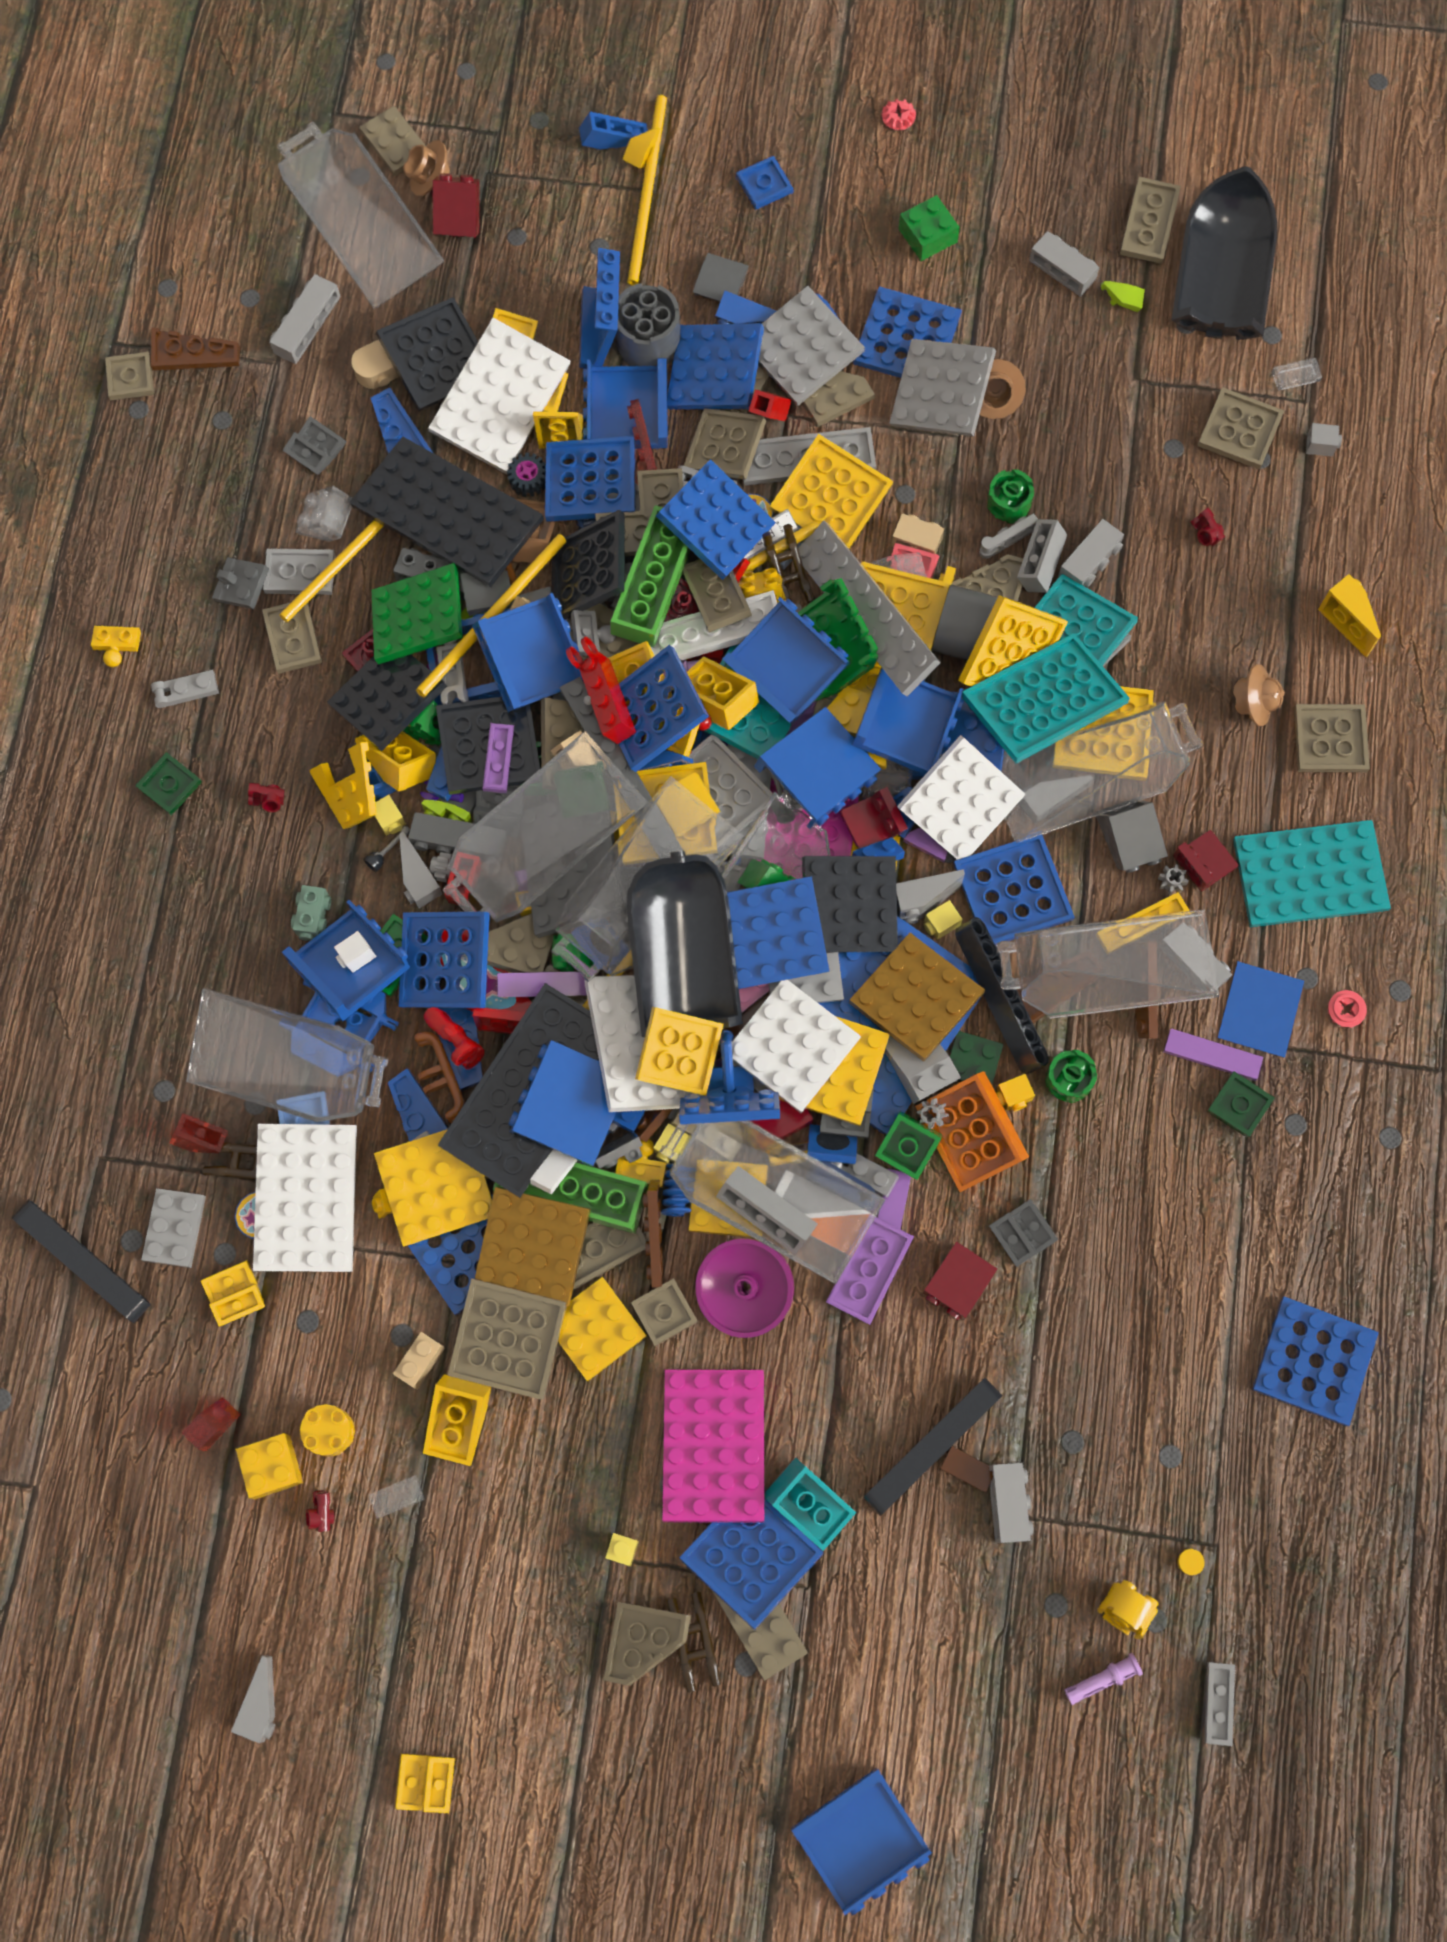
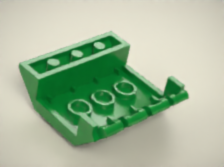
[798,578,878,702]

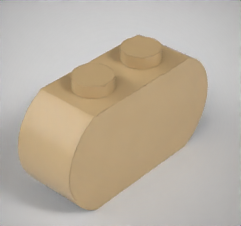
[352,339,399,389]

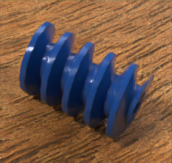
[661,1164,695,1217]

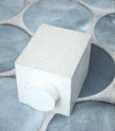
[334,931,377,973]

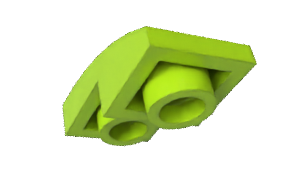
[421,800,472,823]

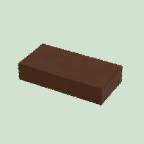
[940,1446,993,1493]

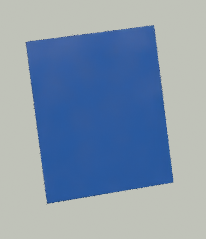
[1218,962,1304,1058]

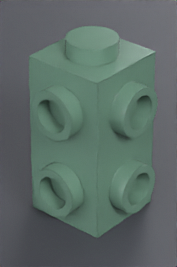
[291,885,331,941]

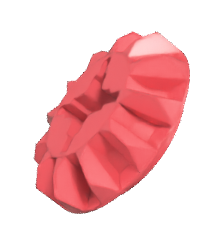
[882,98,916,130]
[1328,990,1367,1028]

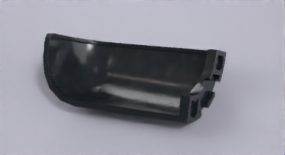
[1171,166,1278,340]
[627,850,743,1037]

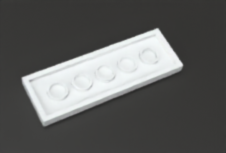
[651,590,777,661]

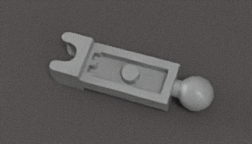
[437,640,469,705]

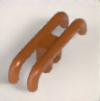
[414,1031,466,1124]

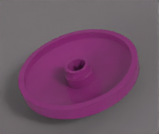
[696,1238,794,1338]

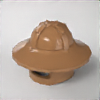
[403,140,450,196]
[980,359,1026,419]
[1233,664,1285,726]

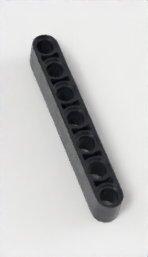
[955,917,1049,1074]
[12,1199,151,1324]
[863,1377,1003,1516]

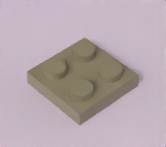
[105,352,154,400]
[631,1278,698,1346]

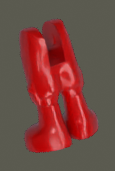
[424,1007,485,1070]

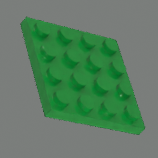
[372,563,463,665]

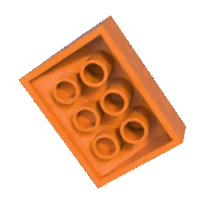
[915,1071,1029,1192]

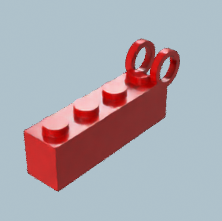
[566,636,636,744]

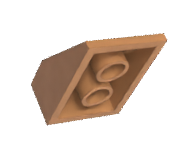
[512,499,558,565]

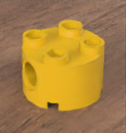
[738,568,786,603]
[300,1404,355,1457]
[1098,1580,1159,1639]

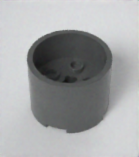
[615,283,681,366]
[932,584,998,661]

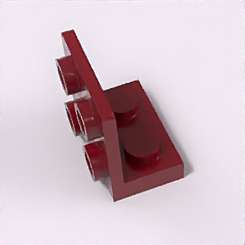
[840,787,908,849]
[1173,830,1238,892]

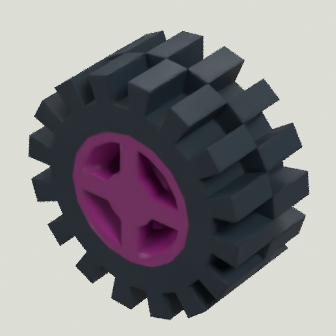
[507,453,546,497]

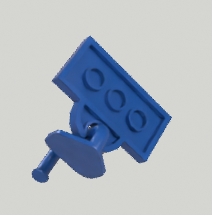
[679,1030,780,1125]

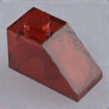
[170,1113,228,1154]
[182,1397,241,1452]

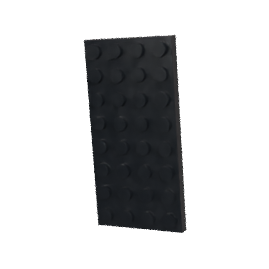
[349,437,544,587]
[438,983,599,1198]

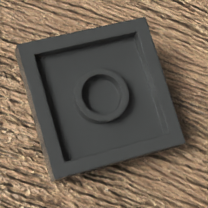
[212,557,269,609]
[595,1132,643,1169]

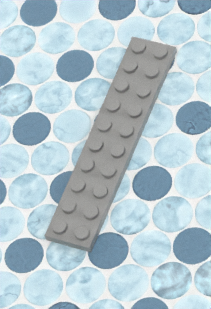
[798,521,940,696]

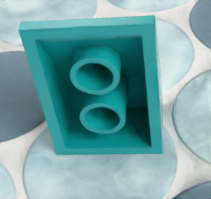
[764,1457,856,1551]

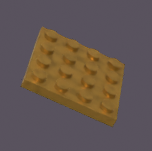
[849,933,985,1062]
[475,1187,591,1306]

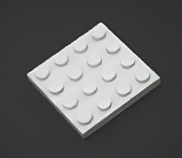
[897,735,1025,860]
[732,980,861,1113]

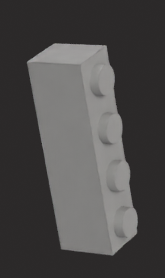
[270,274,341,364]
[716,1166,818,1255]

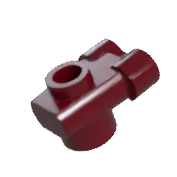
[1190,507,1225,547]
[248,782,285,812]
[306,1490,334,1532]

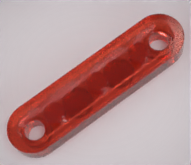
[627,399,657,470]

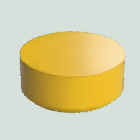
[1177,1549,1205,1575]

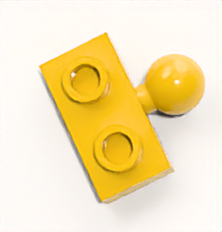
[91,626,141,667]
[615,1139,667,1188]

